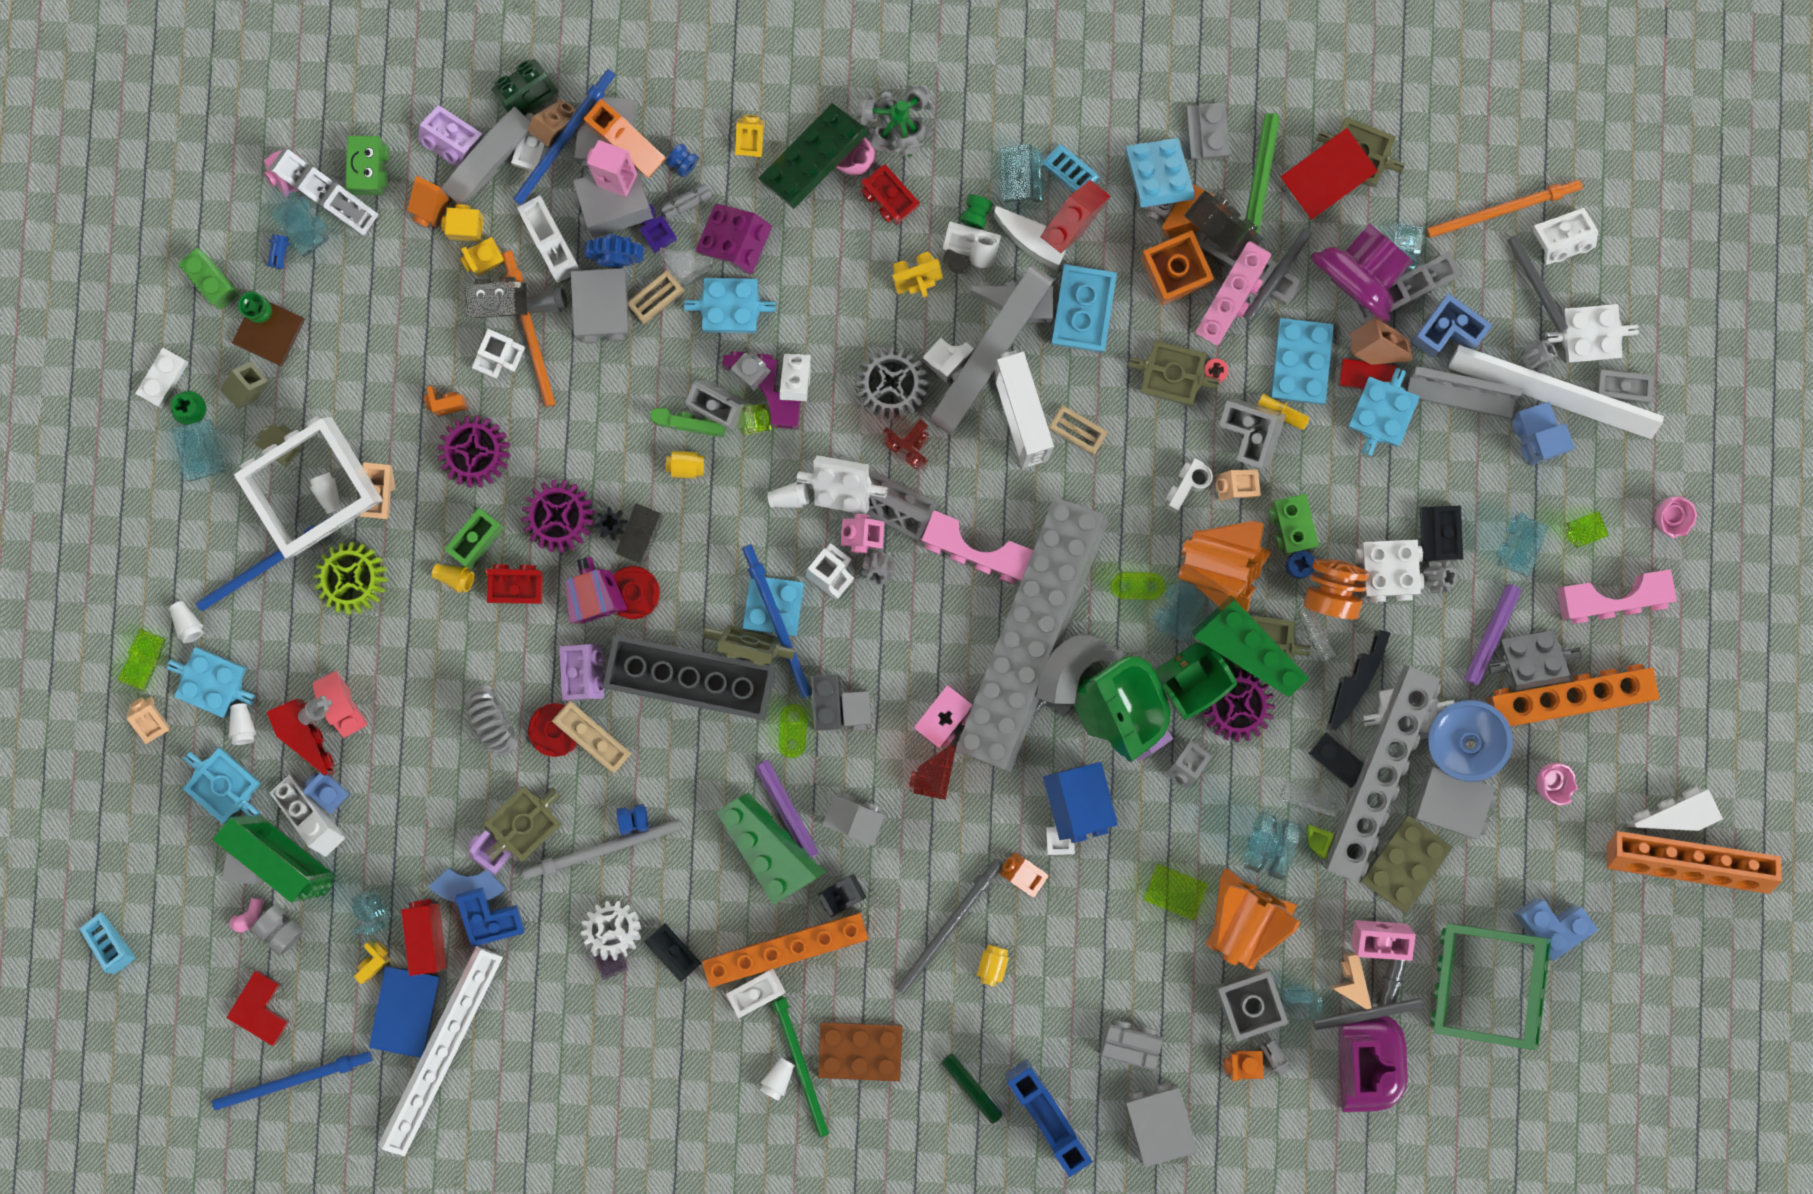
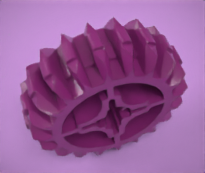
[437,415,511,488]
[521,480,595,553]
[1202,669,1275,742]

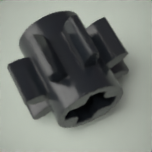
[594,507,629,541]

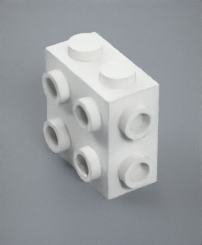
[1355,540,1424,603]

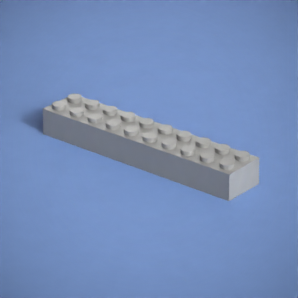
[955,497,1109,772]

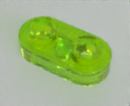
[1111,572,1166,600]
[779,704,808,758]

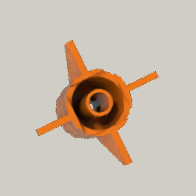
[1178,521,1271,612]
[1205,868,1301,970]

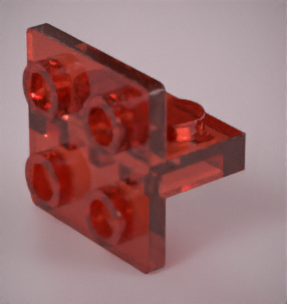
[883,419,929,471]

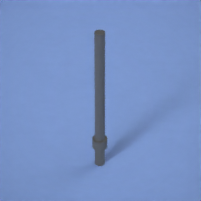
[895,858,1003,995]

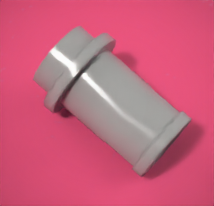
[1260,1039,1291,1076]

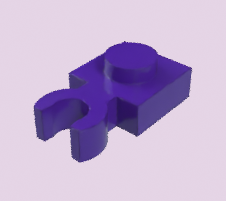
[639,204,677,254]

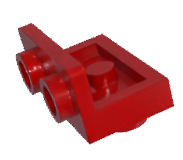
[860,164,920,226]
[485,564,543,604]

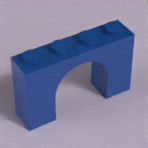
[1005,1059,1093,1178]

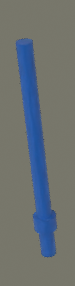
[513,68,616,205]
[196,515,333,611]
[742,544,812,698]
[212,1051,373,1111]

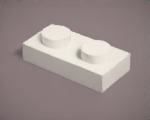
[511,113,547,171]
[135,348,189,408]
[726,969,786,1018]

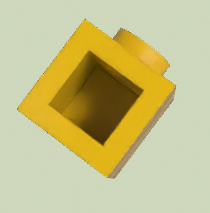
[441,204,484,242]

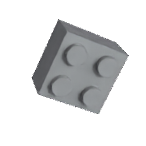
[1214,968,1289,1042]

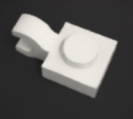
[1046,822,1075,855]

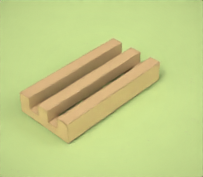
[628,269,685,325]
[1048,405,1108,456]

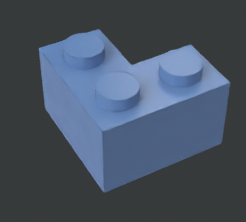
[1411,293,1492,358]
[1512,401,1575,466]
[1513,898,1598,961]

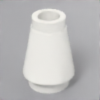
[309,472,342,514]
[768,482,809,508]
[169,601,203,643]
[228,704,256,745]
[759,1058,795,1101]

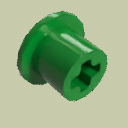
[170,391,207,426]

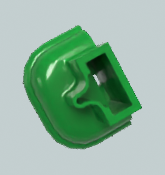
[1074,656,1171,762]

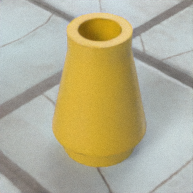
[431,563,474,593]

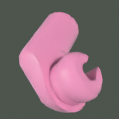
[229,897,265,933]

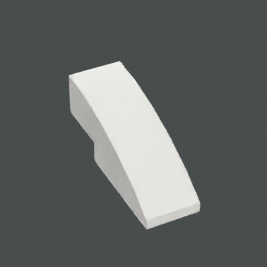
[517,195,581,283]
[993,206,1066,271]

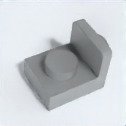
[1166,740,1212,789]

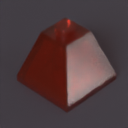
[909,745,956,800]

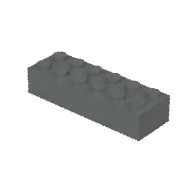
[603,635,776,721]

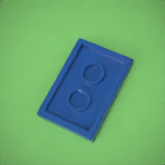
[369,966,441,1058]

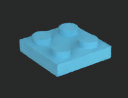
[743,577,804,637]

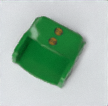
[1156,642,1237,720]

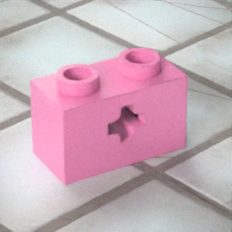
[587,140,637,197]
[914,685,973,748]
[1351,920,1416,961]

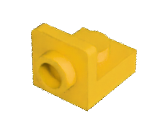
[735,114,765,157]
[460,237,505,277]
[354,940,391,985]

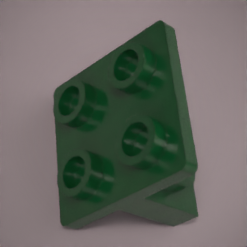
[491,59,558,116]

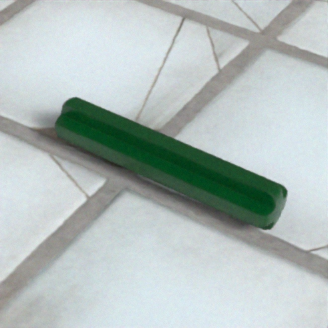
[942,1053,1002,1124]

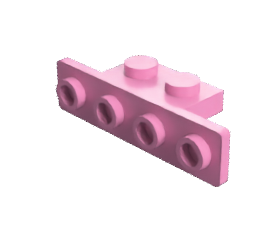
[1196,241,1272,345]

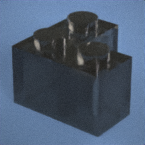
[1184,190,1263,260]

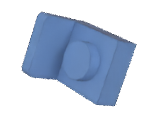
[303,772,350,814]

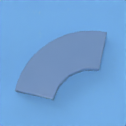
[429,868,506,903]

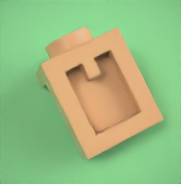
[1216,469,1261,501]
[127,696,170,744]

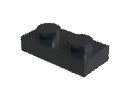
[1308,733,1364,788]
[644,923,702,982]

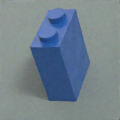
[1043,762,1118,843]

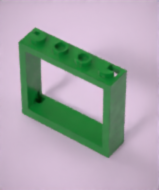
[213,815,336,903]
[1431,923,1551,1050]

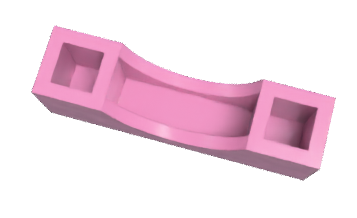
[921,510,1033,585]
[1557,569,1677,624]

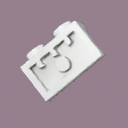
[1533,208,1598,265]

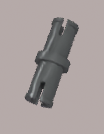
[1377,959,1408,1006]

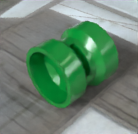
[959,194,993,230]
[238,292,272,323]

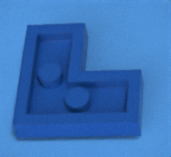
[455,887,525,947]

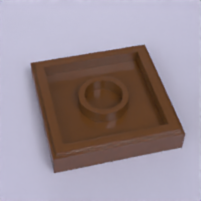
[232,302,305,367]

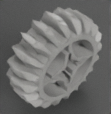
[855,347,928,420]
[465,684,518,757]

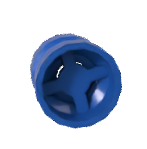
[617,804,649,835]

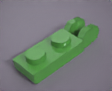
[650,408,727,438]

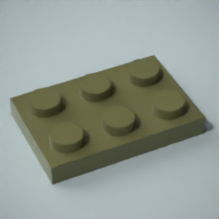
[1360,815,1453,914]

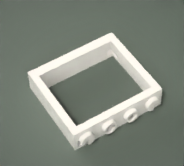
[993,350,1054,469]
[234,416,383,559]

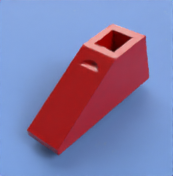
[266,699,335,775]

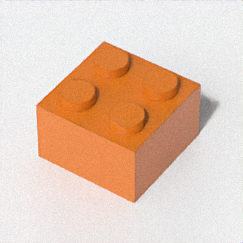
[1140,230,1214,306]

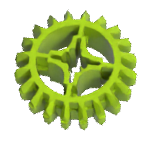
[313,542,388,615]

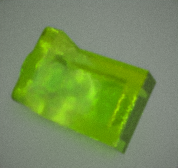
[742,404,771,435]

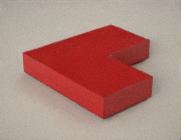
[1338,358,1396,390]
[226,970,289,1046]

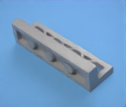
[1406,366,1523,419]
[840,455,938,541]

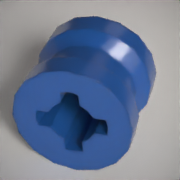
[665,143,699,178]
[1285,551,1315,579]

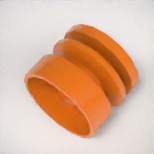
[1303,559,1370,620]

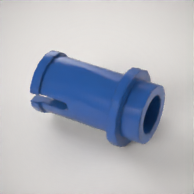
[266,234,290,269]

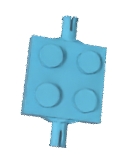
[684,278,776,334]
[1348,368,1420,457]
[166,647,256,718]
[183,747,262,824]

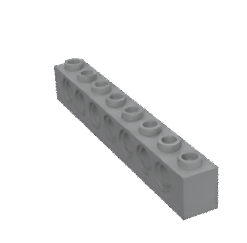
[1323,665,1441,882]

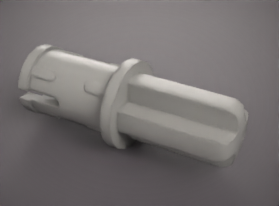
[298,696,332,725]

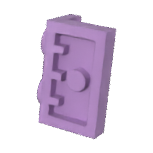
[418,105,482,167]
[560,644,605,701]

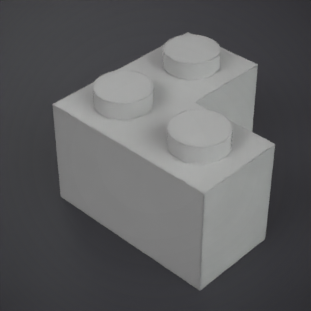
[1219,398,1286,469]
[822,792,886,846]

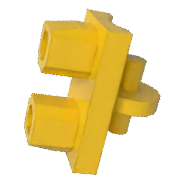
[892,251,943,298]

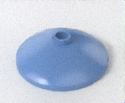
[1428,700,1513,782]

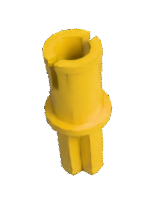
[1257,393,1310,430]

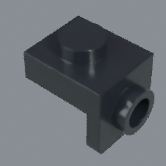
[818,874,867,918]

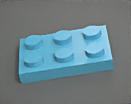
[1126,138,1194,207]
[1051,264,1117,353]
[1271,318,1334,405]

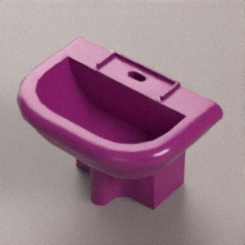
[1311,223,1414,323]
[1338,1013,1408,1113]

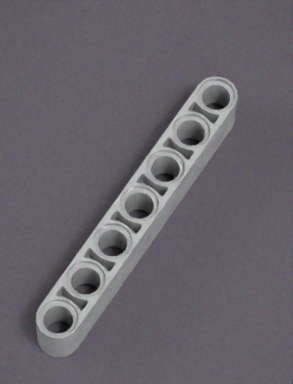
[929,264,1055,435]

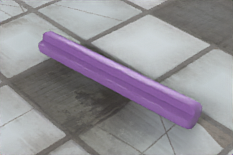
[1464,584,1521,685]
[755,760,818,858]

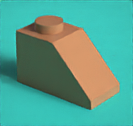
[1350,317,1413,365]

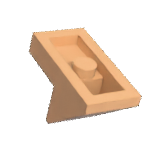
[360,462,396,519]
[1329,952,1372,1009]

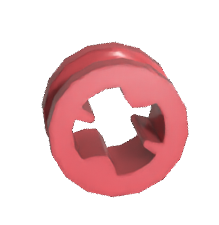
[1204,358,1228,383]

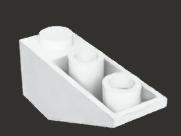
[270,774,346,857]
[1627,786,1723,831]

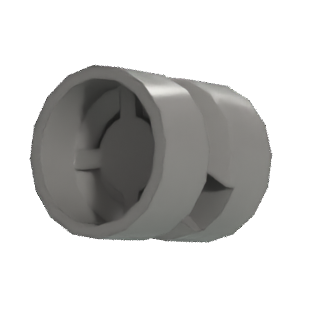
[251,904,305,956]

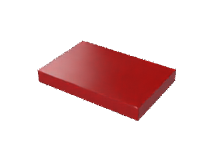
[1280,127,1378,220]

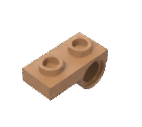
[528,99,576,148]

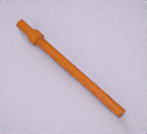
[1426,179,1582,238]
[502,251,556,407]

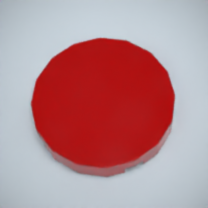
[613,566,661,620]
[528,703,578,757]

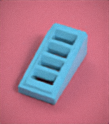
[1042,144,1100,193]
[79,912,135,974]

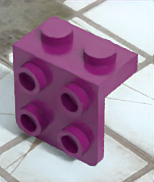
[696,204,772,274]

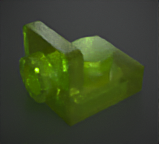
[1566,511,1609,548]

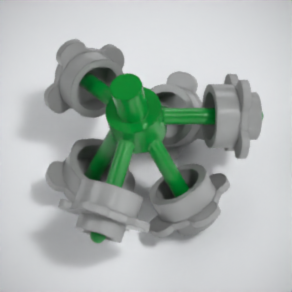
[857,84,933,157]

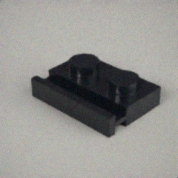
[1420,505,1463,561]

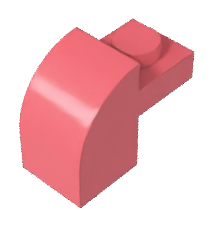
[312,670,367,738]

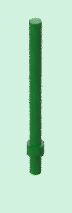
[771,995,829,1137]

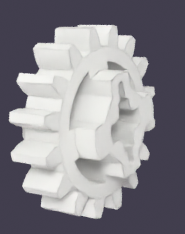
[581,901,642,961]

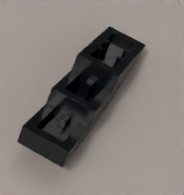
[1326,630,1391,731]

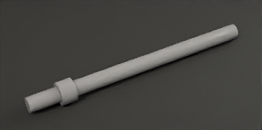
[522,820,681,880]

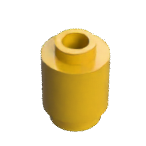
[666,451,704,479]
[976,944,1009,987]

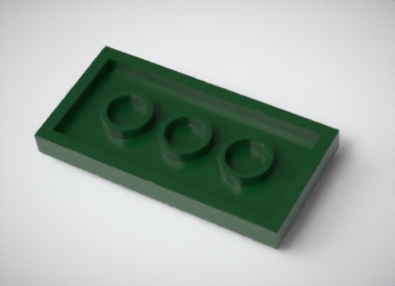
[758,103,869,209]

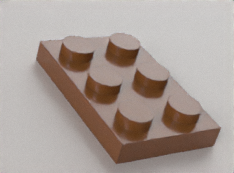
[818,1022,902,1081]

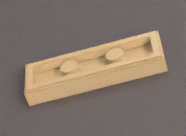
[552,700,632,774]

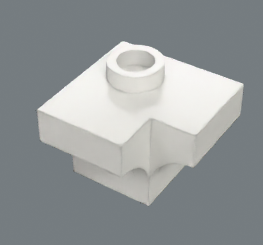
[472,329,525,379]
[923,338,974,383]
[805,543,854,601]

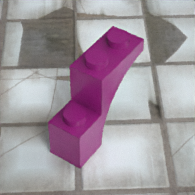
[722,351,802,430]

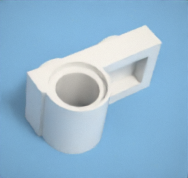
[943,222,1001,268]
[780,354,811,401]
[1165,458,1213,513]

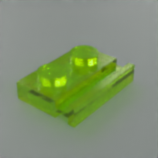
[1143,863,1208,921]

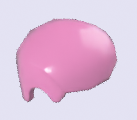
[836,137,875,176]
[1654,496,1697,538]
[1536,762,1578,806]

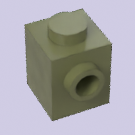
[221,361,268,409]
[255,423,304,467]

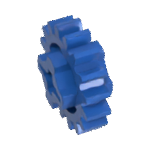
[585,234,644,269]

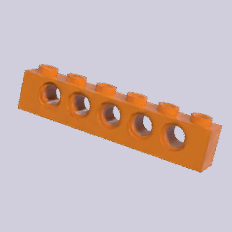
[1486,664,1660,726]
[1607,831,1782,894]
[702,912,869,988]

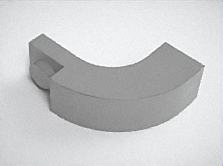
[1036,634,1123,704]

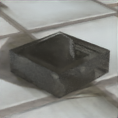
[943,249,971,276]

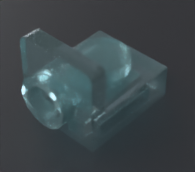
[1394,224,1424,269]

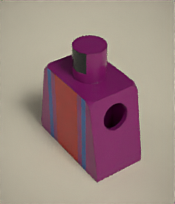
[566,557,627,624]

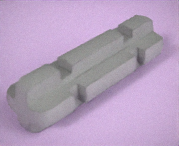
[661,184,712,219]

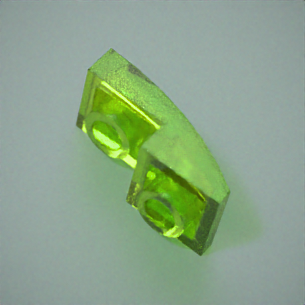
[117,629,166,692]

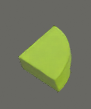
[1306,824,1334,860]

